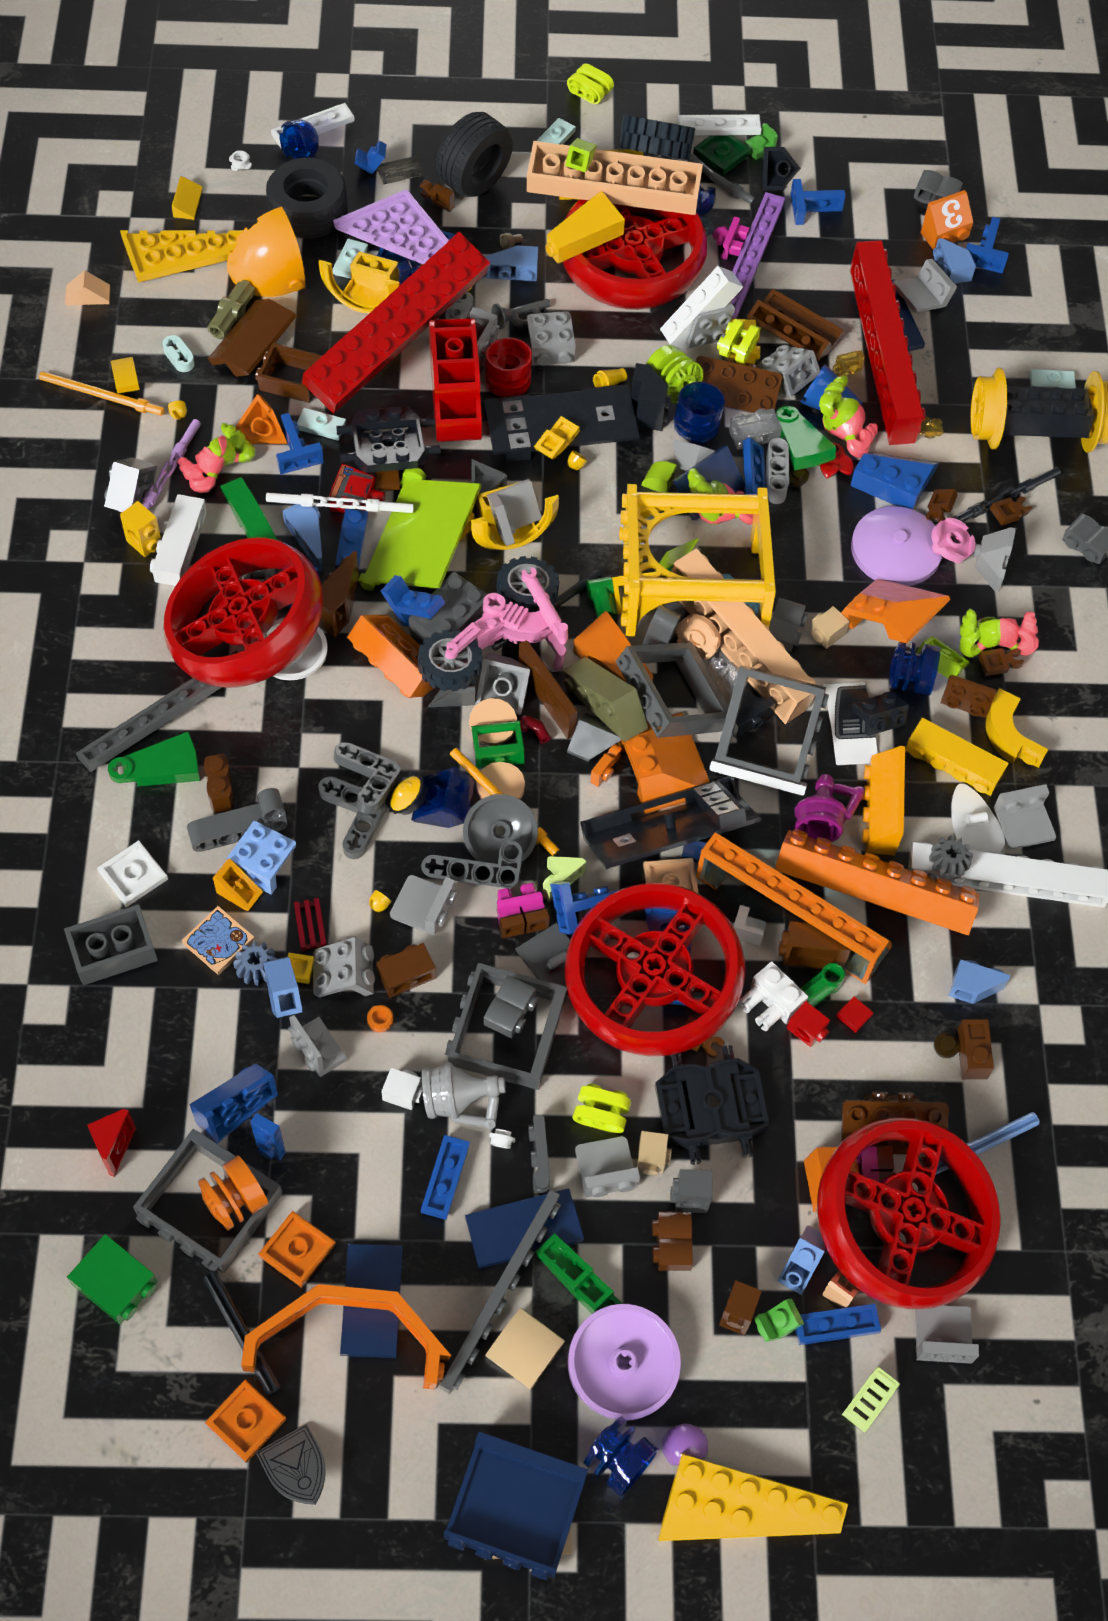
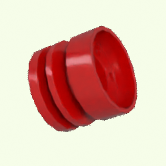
[485,338,532,397]

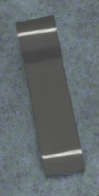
[187,788,287,852]
[421,841,523,888]

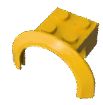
[319,251,400,314]
[471,482,559,550]

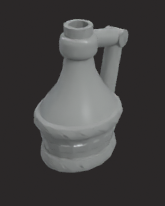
[422,1062,506,1129]

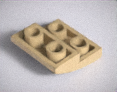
[485,1308,565,1389]

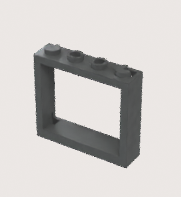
[615,642,729,738]
[714,665,829,784]
[445,963,567,1090]
[133,1128,283,1273]

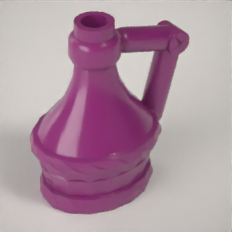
[794,774,864,842]

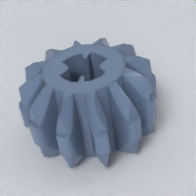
[233,941,277,986]

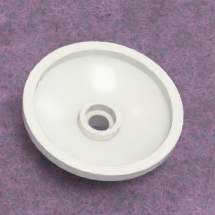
[267,618,327,680]

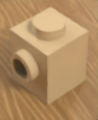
[810,606,850,649]
[637,1131,672,1175]

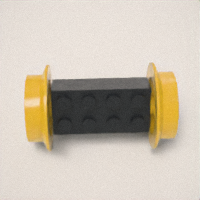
[971,367,1108,453]

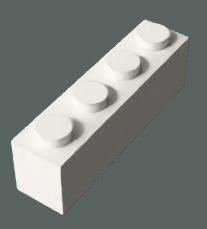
[660,266,743,350]
[150,494,207,586]

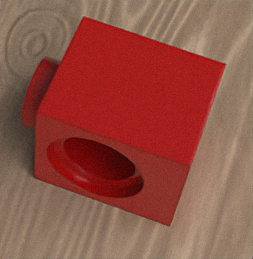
[787,1001,830,1048]

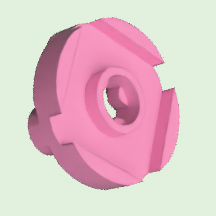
[932,518,976,564]

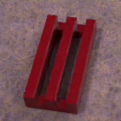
[294,898,327,951]

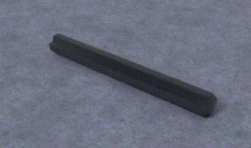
[203,1271,280,1395]

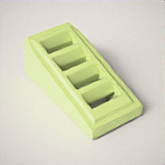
[842,1367,900,1433]

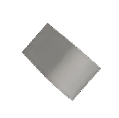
[766,438,789,504]

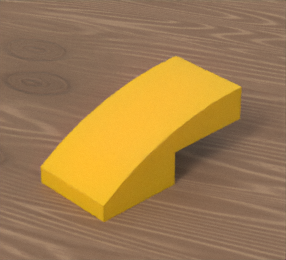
[111,357,140,394]
[534,416,580,459]

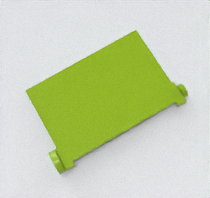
[358,468,482,591]

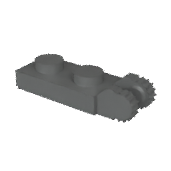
[528,1115,550,1195]

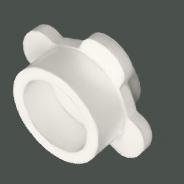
[229,151,252,171]

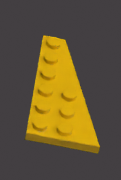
[120,230,243,283]
[658,1453,848,1541]

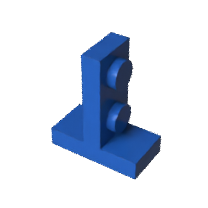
[790,179,845,225]
[966,217,1009,274]
[276,413,324,475]
[381,575,445,627]
[550,881,618,934]

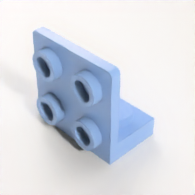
[227,821,296,895]

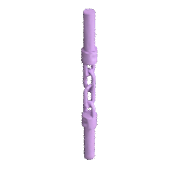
[142,419,201,510]

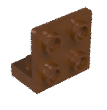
[940,675,997,718]

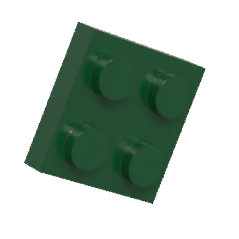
[693,135,751,176]

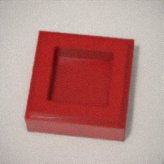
[836,996,873,1033]

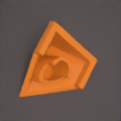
[235,394,288,444]

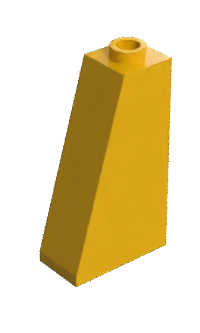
[545,191,625,263]

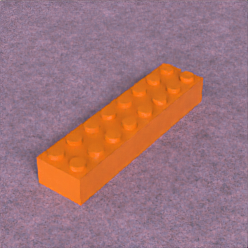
[774,829,980,936]

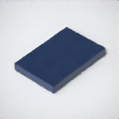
[673,446,745,520]

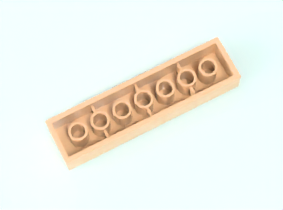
[527,141,703,215]
[671,548,816,724]

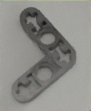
[334,743,401,814]
[318,777,386,859]

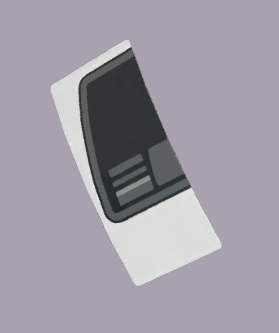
[823,682,878,765]

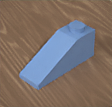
[283,504,323,572]

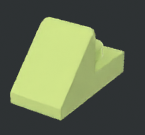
[542,856,586,903]

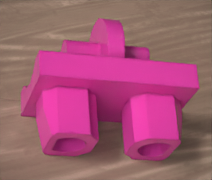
[712,217,750,260]

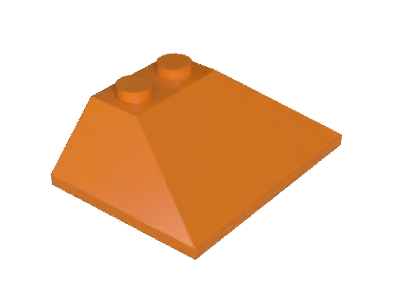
[841,579,950,643]
[618,712,710,814]

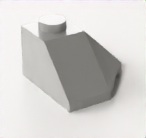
[673,439,734,471]
[973,528,1016,592]

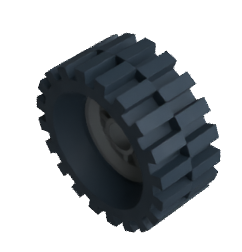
[618,115,696,161]

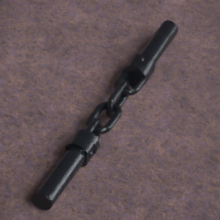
[951,467,1061,522]

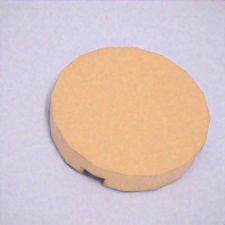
[676,614,721,660]
[469,698,517,746]
[476,762,525,799]

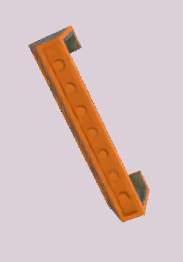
[696,832,892,985]

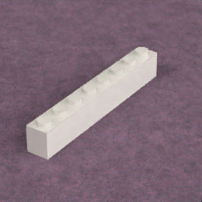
[908,841,1108,908]

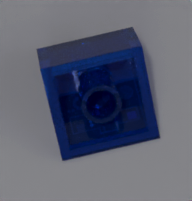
[411,767,475,828]

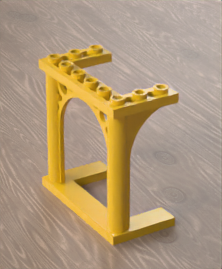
[619,484,776,636]

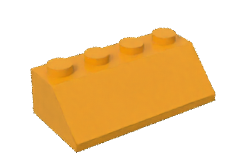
[861,746,905,856]

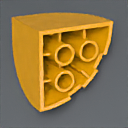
[227,206,306,297]

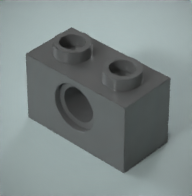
[670,1169,712,1213]

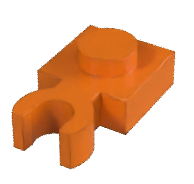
[590,744,622,787]

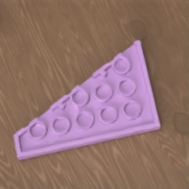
[333,189,449,264]

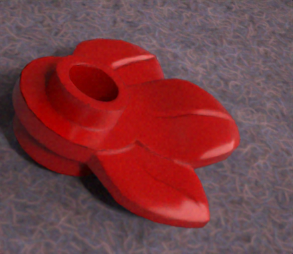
[818,442,853,479]

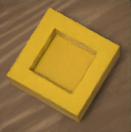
[288,953,315,984]

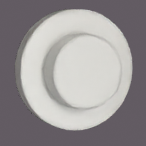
[489,1129,515,1149]

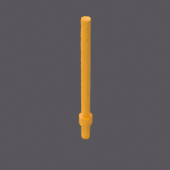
[39,371,165,416]
[450,748,560,856]

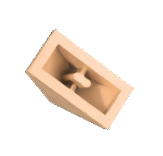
[65,270,110,305]
[822,1270,860,1309]

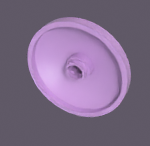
[851,506,942,586]
[568,1304,681,1421]

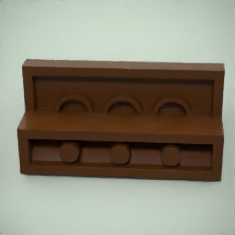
[746,288,844,361]
[207,298,297,377]

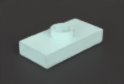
[537,118,575,145]
[333,239,368,279]
[1029,369,1076,389]
[297,408,346,441]

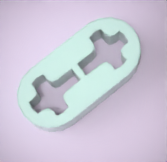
[162,335,194,372]

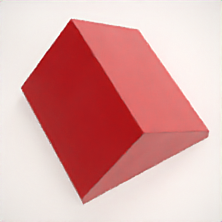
[87,1109,136,1177]

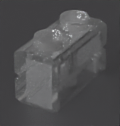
[729,409,782,450]

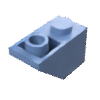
[933,238,976,284]
[263,957,302,1018]
[948,960,1010,1004]
[778,1225,826,1295]

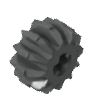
[929,835,973,880]

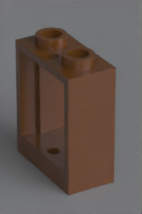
[256,343,322,403]
[778,921,851,969]

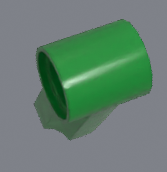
[587,577,618,620]
[800,963,845,1007]

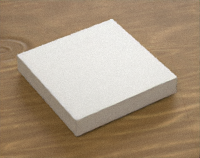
[97,841,168,907]

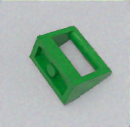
[471,721,524,769]

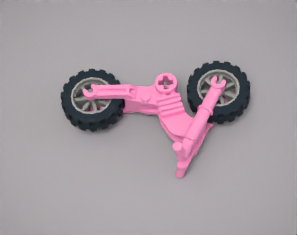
[418,556,568,692]

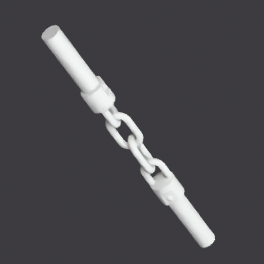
[266,493,413,513]

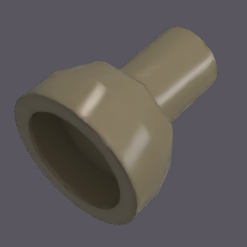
[500,233,523,250]

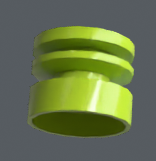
[646,345,703,404]

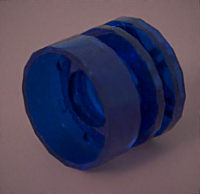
[673,382,725,443]
[889,642,941,696]
[583,1416,659,1497]

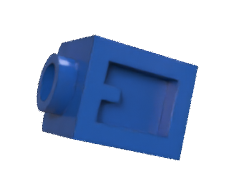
[355,141,387,174]

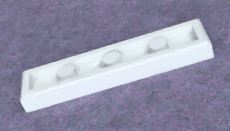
[271,103,354,148]
[678,114,761,135]
[710,758,807,796]

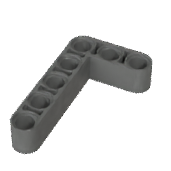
[642,601,687,645]

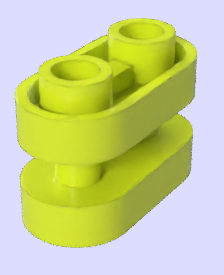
[567,64,614,104]
[717,319,761,364]
[572,1083,631,1133]

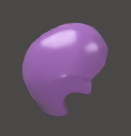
[662,1424,708,1466]

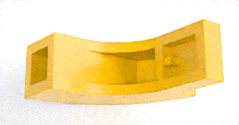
[986,688,1048,768]

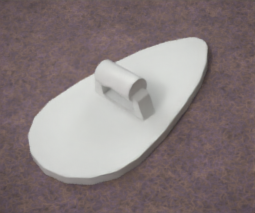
[951,784,1005,853]

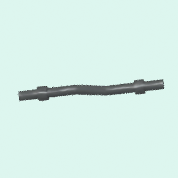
[688,154,756,205]

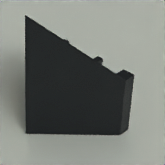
[760,147,801,190]

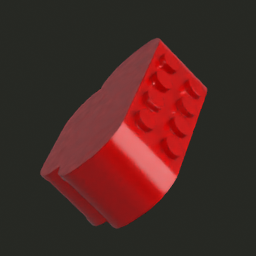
[429,318,482,442]

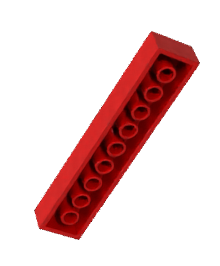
[302,232,491,414]
[849,240,925,445]

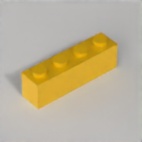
[905,718,1009,796]

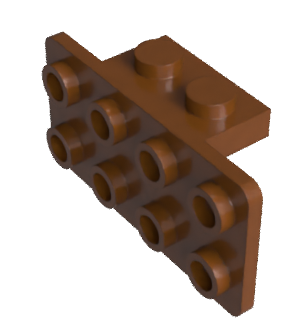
[691,356,782,417]
[841,1091,949,1155]

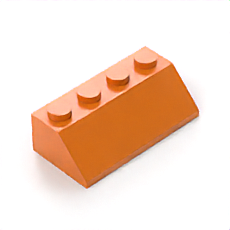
[347,614,441,698]

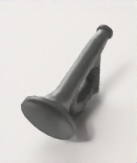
[491,299,550,330]

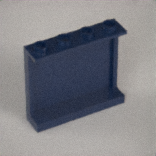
[444,1432,588,1580]

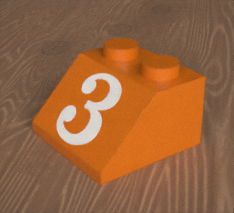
[921,190,973,250]

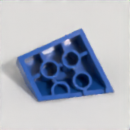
[850,452,939,510]
[189,1064,278,1144]

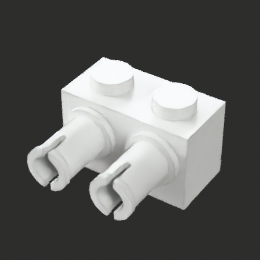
[738,961,808,1031]

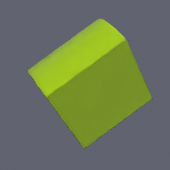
[565,138,597,172]
[641,461,676,492]

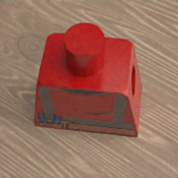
[329,464,386,513]

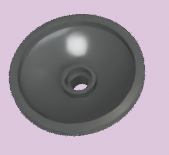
[463,794,538,864]

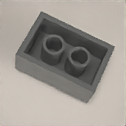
[409,572,490,642]
[64,904,158,985]

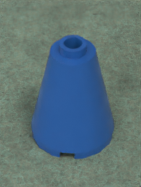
[800,364,864,411]

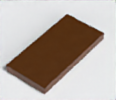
[518,640,577,740]

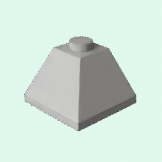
[475,653,531,715]

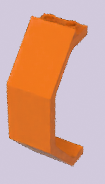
[241,1284,451,1390]

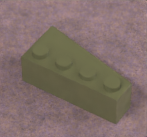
[562,657,648,742]

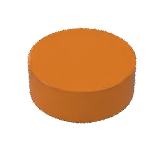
[367,1005,393,1032]

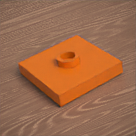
[258,1210,336,1288]
[205,1380,287,1463]

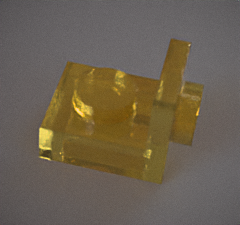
[833,350,865,377]

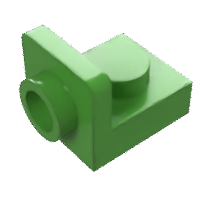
[744,123,778,160]
[754,1299,804,1342]

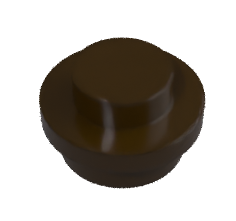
[789,466,809,487]
[933,1033,960,1058]

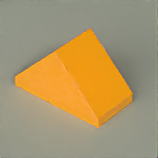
[213,859,263,911]

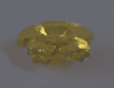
[920,416,944,439]

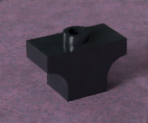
[729,689,776,739]

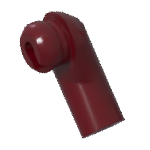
[519,715,551,744]

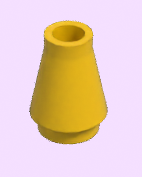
[593,368,627,388]

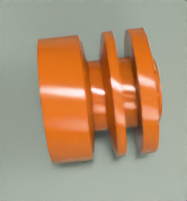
[197,1155,269,1230]

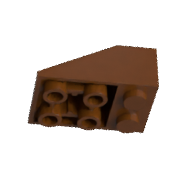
[318,550,359,638]

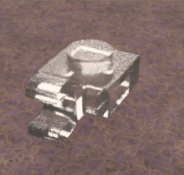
[708,656,749,696]

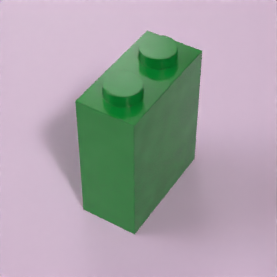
[67,1234,158,1325]

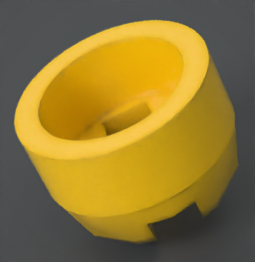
[168,400,187,420]
[568,451,588,470]
[369,890,391,912]

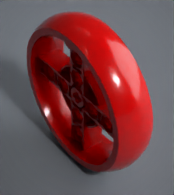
[563,199,707,310]
[163,538,323,688]
[565,883,745,1056]
[817,1117,1001,1309]

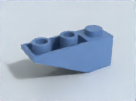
[482,246,538,281]

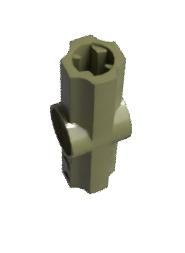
[207,280,255,339]

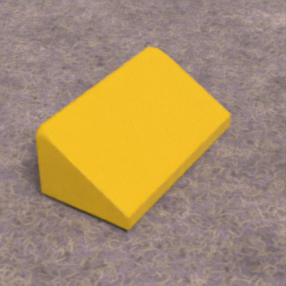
[172,176,203,220]

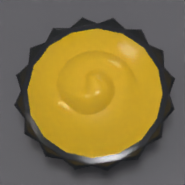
[387,773,426,815]

